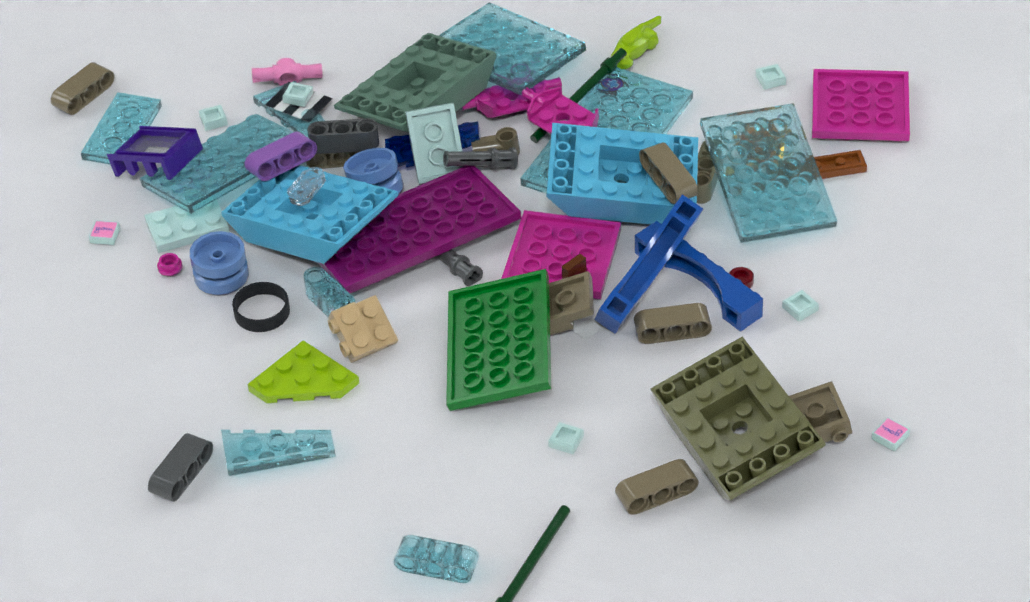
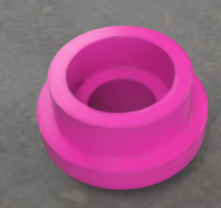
[157,253,183,276]

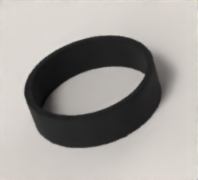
[232,282,290,332]

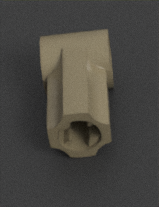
[471,127,520,155]

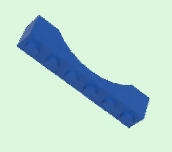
[594,194,703,334]
[635,221,763,332]

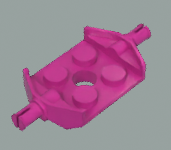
[461,71,562,118]
[522,87,599,134]

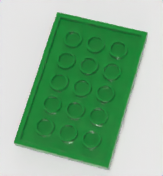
[446,269,551,411]

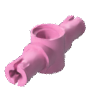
[252,58,322,87]

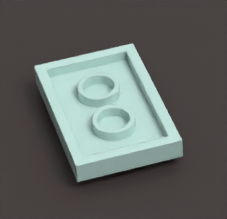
[405,103,464,184]
[144,195,229,253]

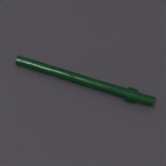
[530,48,627,143]
[495,505,570,602]

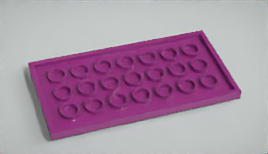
[317,166,522,295]

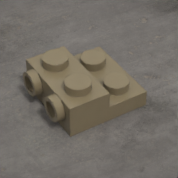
[549,271,594,335]
[789,381,852,443]

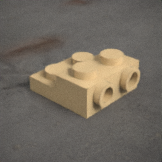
[328,295,398,363]

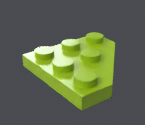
[247,340,359,403]

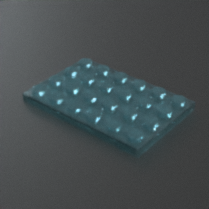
[438,2,586,95]
[700,103,837,243]
[140,114,293,214]

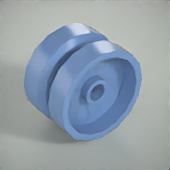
[343,148,404,194]
[190,231,249,295]

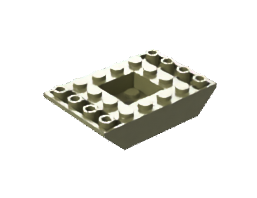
[650,336,826,500]

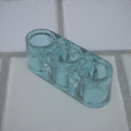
[304,267,356,317]
[393,535,479,583]

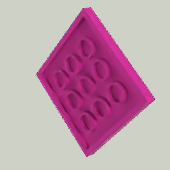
[812,69,910,141]
[501,210,621,299]

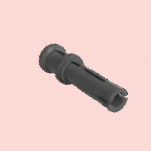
[443,147,518,169]
[436,249,483,287]

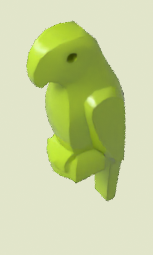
[611,16,661,70]

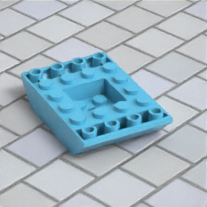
[546,123,698,225]
[221,165,398,264]

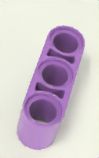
[245,131,317,181]

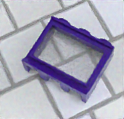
[107,126,203,180]

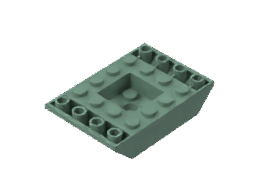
[334,33,496,133]

